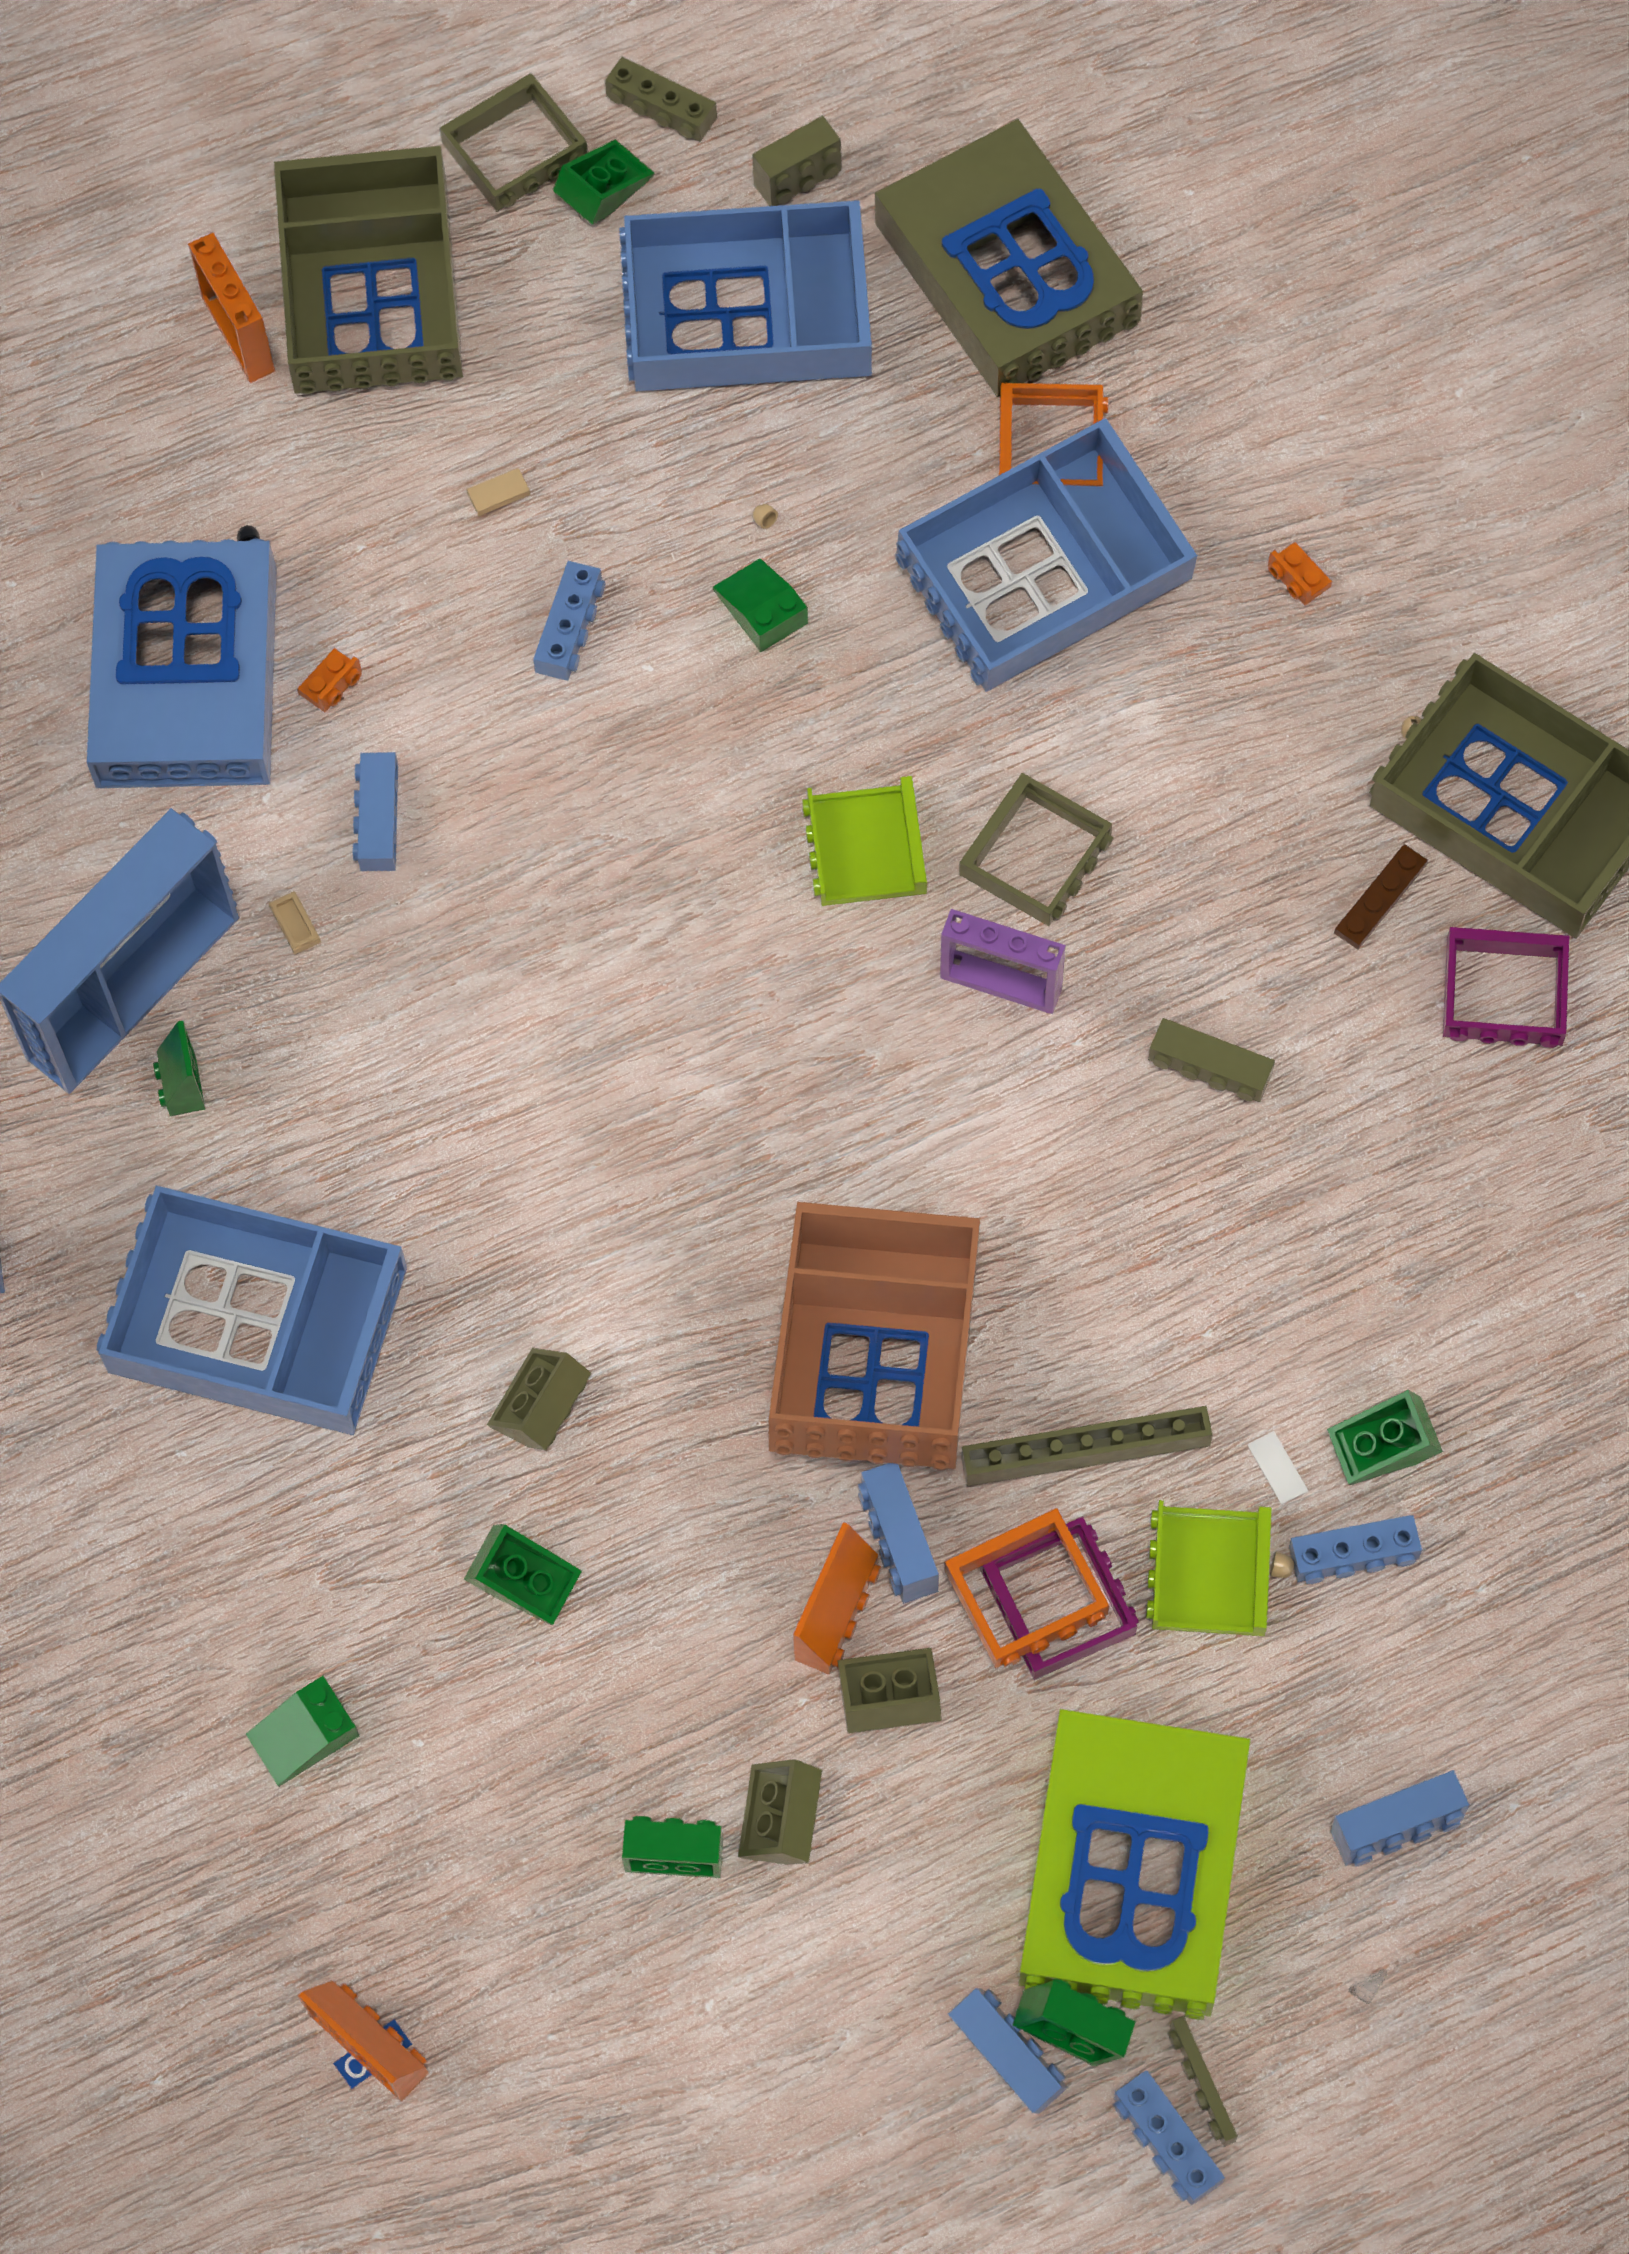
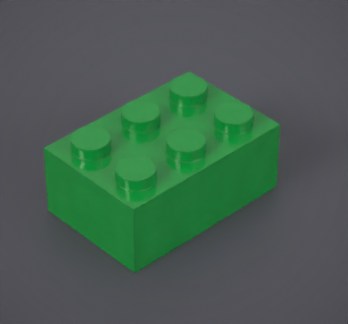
[622,1816,723,1878]
[1012,1979,1136,2066]

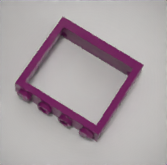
[1443,927,1570,1048]
[980,1516,1139,1680]

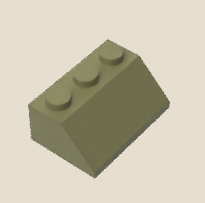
[487,1348,591,1450]
[838,1648,942,1734]
[738,1759,822,1865]

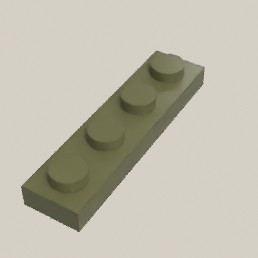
[1168,2016,1238,2147]

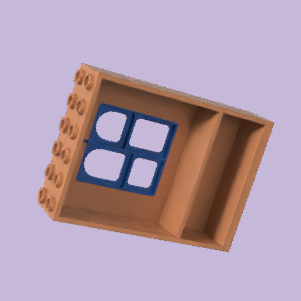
[769,1202,980,1470]

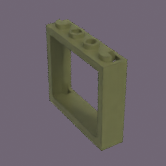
[440,73,588,212]
[959,773,1114,926]

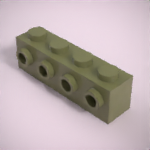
[605,57,717,142]
[1148,1018,1275,1102]

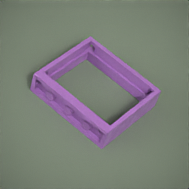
[940,909,1066,1015]

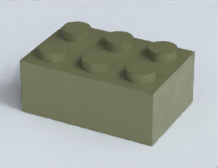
[752,116,841,206]

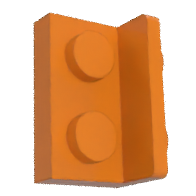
[1268,542,1332,606]
[297,648,362,713]

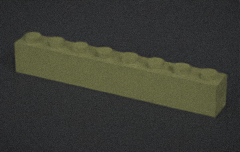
[961,1406,1213,1487]

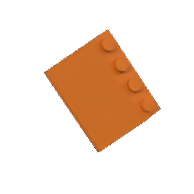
[793,1522,882,1675]
[298,1980,429,2102]

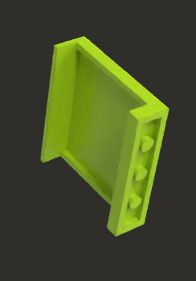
[802,776,927,906]
[1146,1500,1272,1637]

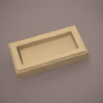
[467,468,531,517]
[268,891,321,955]

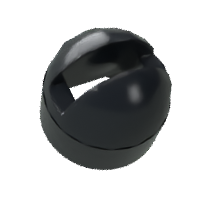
[237,525,260,541]

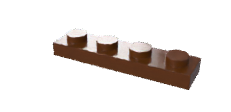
[1334,844,1428,950]

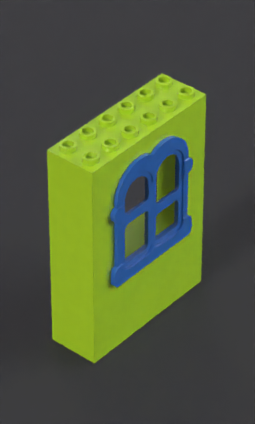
[1019,1709,1250,2020]

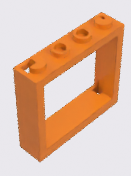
[188,232,275,383]
[999,383,1109,486]
[944,1508,1109,1668]

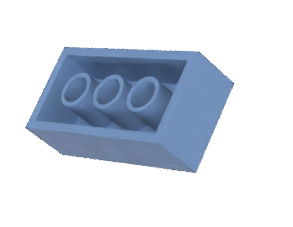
[858,1463,939,1604]
[1330,1770,1469,1867]

